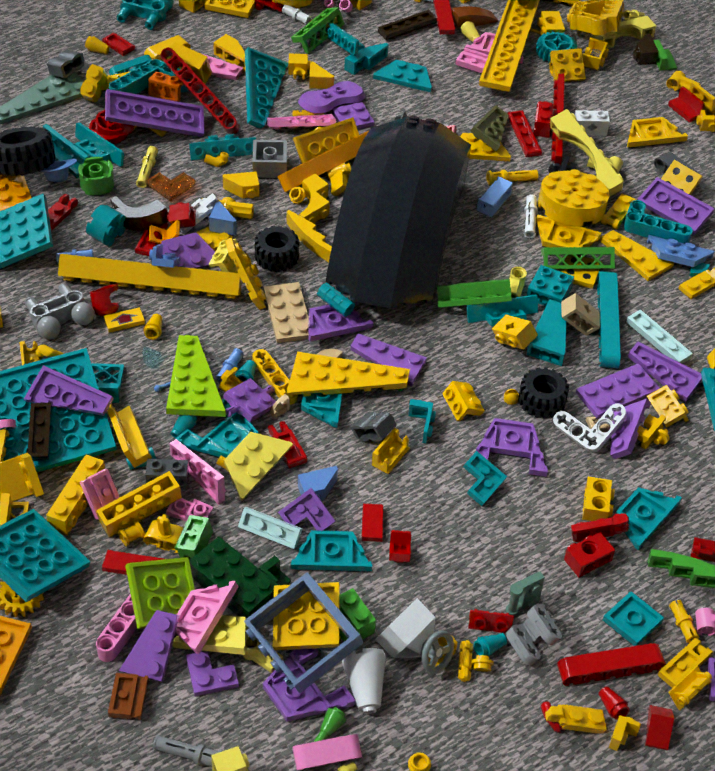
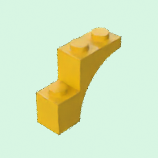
[299,174,330,224]

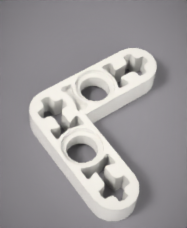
[553,404,627,453]

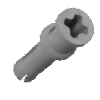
[153,735,224,767]

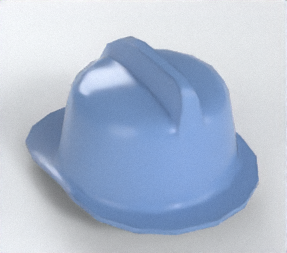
[42,159,77,182]

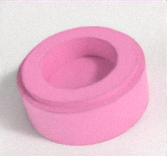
[0,419,16,430]

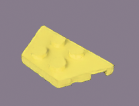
[224,432,293,501]
[172,615,248,655]

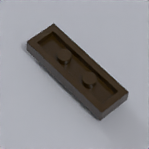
[28,403,52,460]

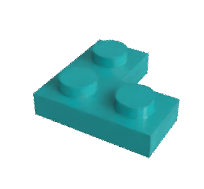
[463,451,507,506]

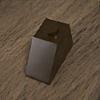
[633,33,659,65]

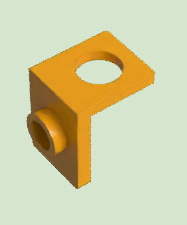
[149,220,180,244]

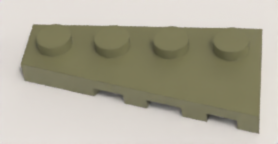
[470,105,508,151]

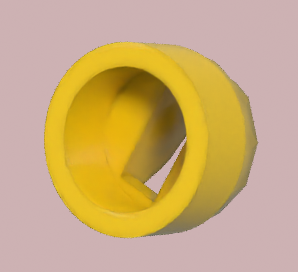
[503,388,519,405]

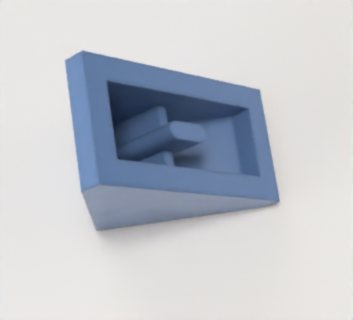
[209,201,237,235]

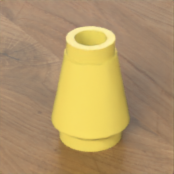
[460,21,480,42]

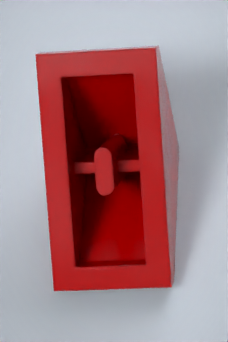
[645,705,674,751]

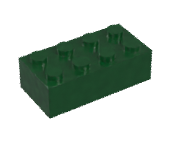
[189,536,278,619]

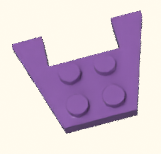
[476,418,548,477]
[263,648,356,721]

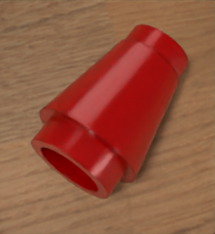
[598,686,630,720]

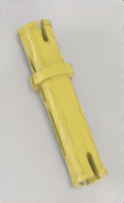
[136,146,158,188]

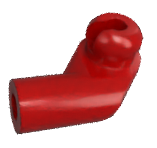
[540,702,566,733]

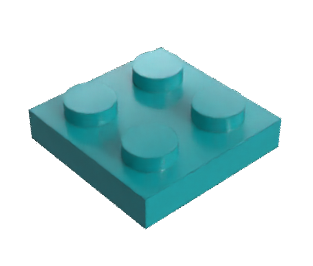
[603,591,664,646]

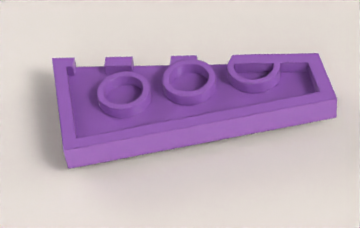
[628,342,702,403]

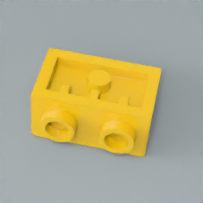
[647,385,689,428]

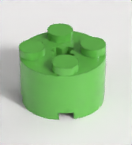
[78,157,115,195]

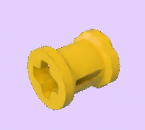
[118,520,145,546]

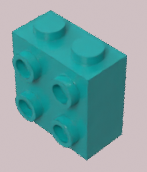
[527,265,574,306]

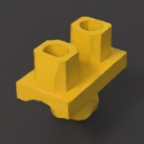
[637,414,670,449]

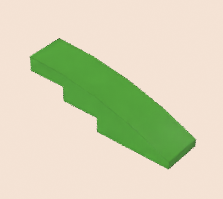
[648,549,715,588]

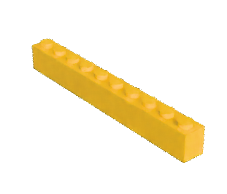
[58,254,242,299]

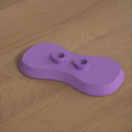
[298,81,366,113]

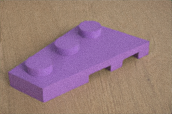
[610,398,651,459]
[119,610,179,681]

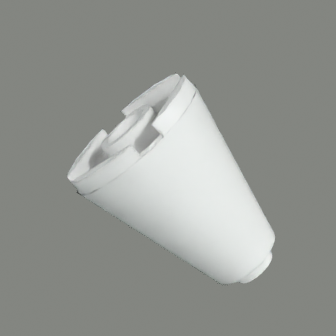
[342,648,386,714]

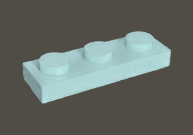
[238,507,302,549]

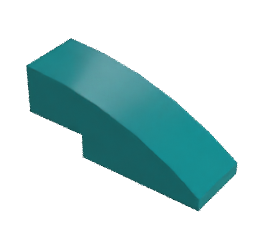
[344,43,389,75]

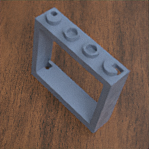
[244,572,364,694]

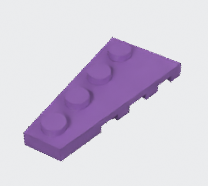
[350,333,427,387]
[24,365,113,416]

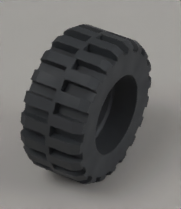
[0,126,56,176]

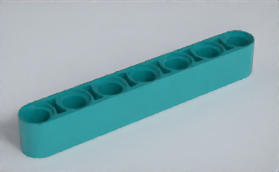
[597,271,621,368]

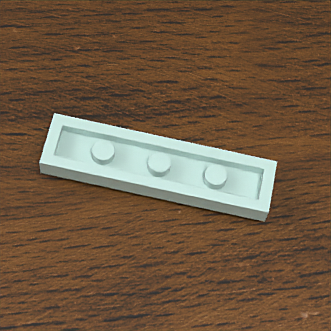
[626,309,693,364]

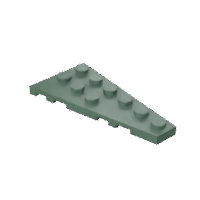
[0,71,83,125]

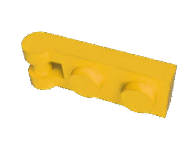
[601,194,637,230]
[657,638,713,688]

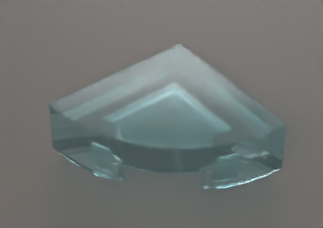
[142,346,162,369]

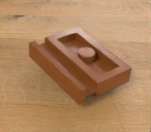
[108,673,149,720]

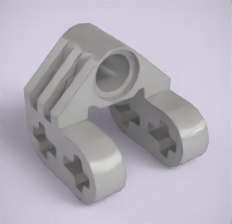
[506,604,562,666]

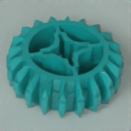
[536,31,578,64]

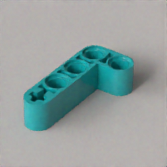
[624,200,693,244]

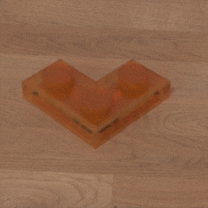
[147,172,196,201]

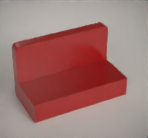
[668,86,704,123]

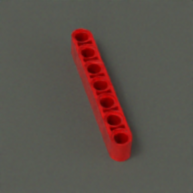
[161,47,240,134]

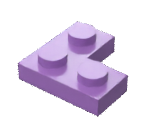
[278,488,336,531]
[186,651,239,697]

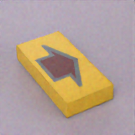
[104,307,145,333]

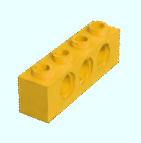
[96,471,182,537]

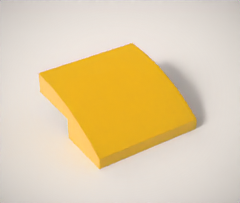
[690,81,715,116]

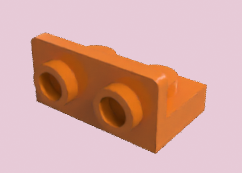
[148,72,183,102]

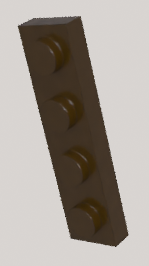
[378,10,437,40]

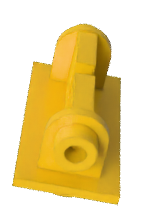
[668,666,712,710]

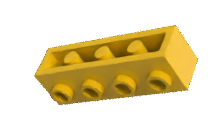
[46,455,105,535]

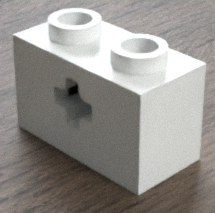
[575,110,610,136]

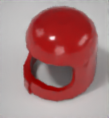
[89,284,119,316]

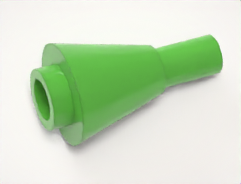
[314,707,346,742]

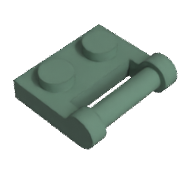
[506,571,545,616]

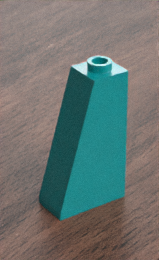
[526,299,566,366]

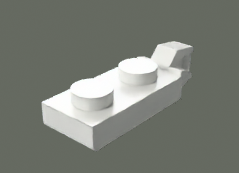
[180,193,219,234]

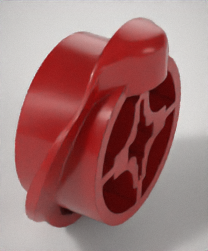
[89,110,135,144]

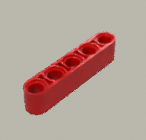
[557,643,666,686]

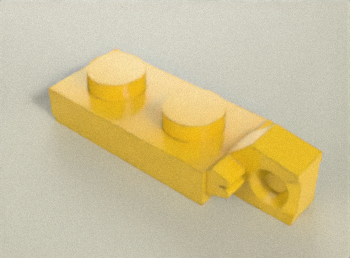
[678,268,715,299]
[545,704,607,734]

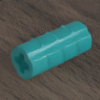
[317,283,355,317]

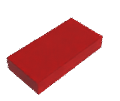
[102,32,135,56]
[361,504,383,542]

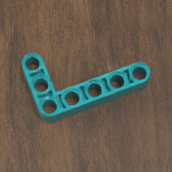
[109,59,189,94]

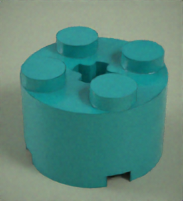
[86,204,126,247]

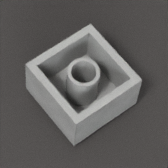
[253,140,287,178]

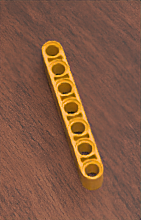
[277,130,370,192]

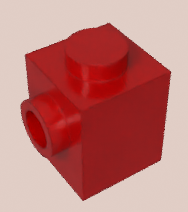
[167,202,196,228]

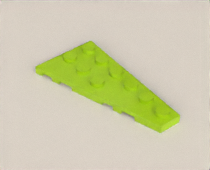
[166,335,226,417]

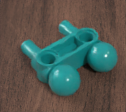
[117,0,174,30]

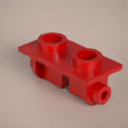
[690,537,715,562]
[468,608,514,633]

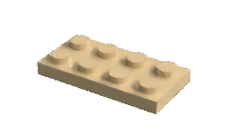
[263,282,309,343]

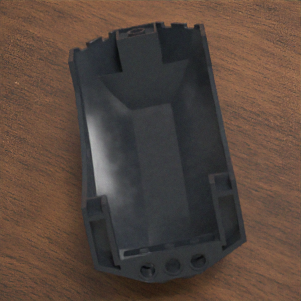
[326,116,471,308]

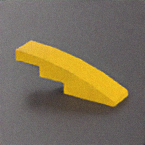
[287,210,332,263]

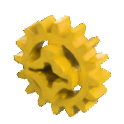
[0,581,44,617]

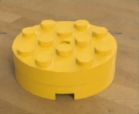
[538,169,609,226]

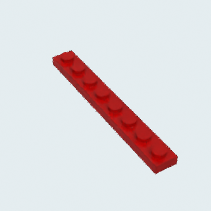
[551,73,565,165]

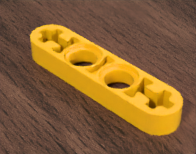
[252,349,298,405]

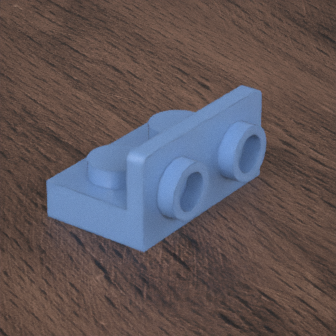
[149,244,180,268]

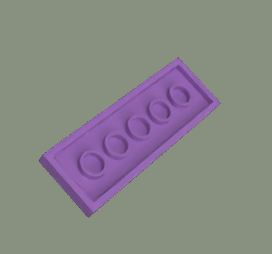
[105,89,204,137]

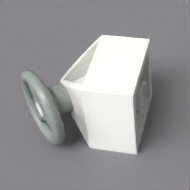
[375,598,454,674]

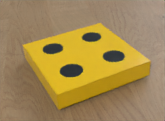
[661,160,703,195]
[561,256,602,289]

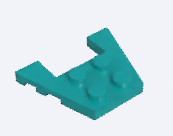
[176,399,259,458]

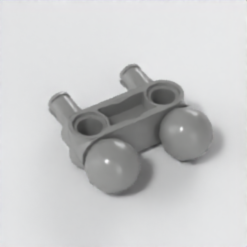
[24,283,95,339]

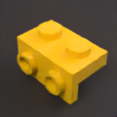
[443,381,485,421]

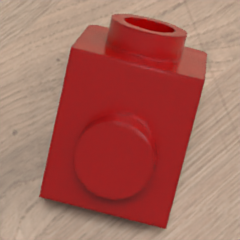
[389,530,411,563]

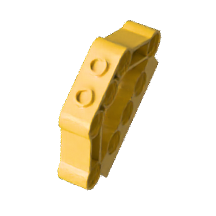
[567,0,624,35]

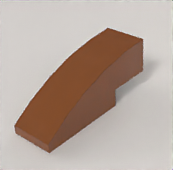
[452,6,498,27]

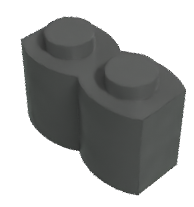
[47,50,85,78]
[351,412,397,442]

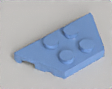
[647,235,715,267]

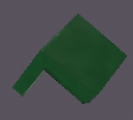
[259,555,291,585]

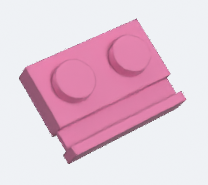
[456,48,488,73]
[80,469,120,520]

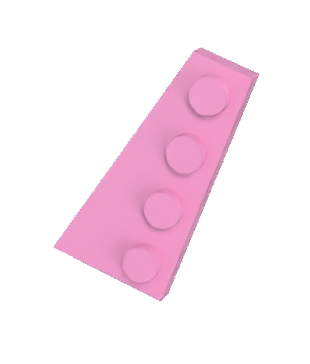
[170,439,226,505]

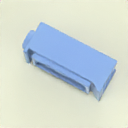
[477,176,513,217]

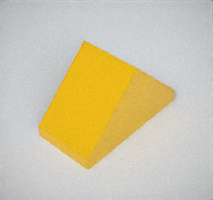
[309,61,334,89]

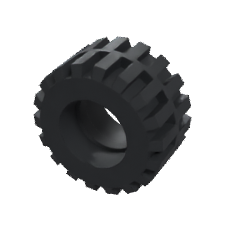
[255,226,299,272]
[519,367,569,419]

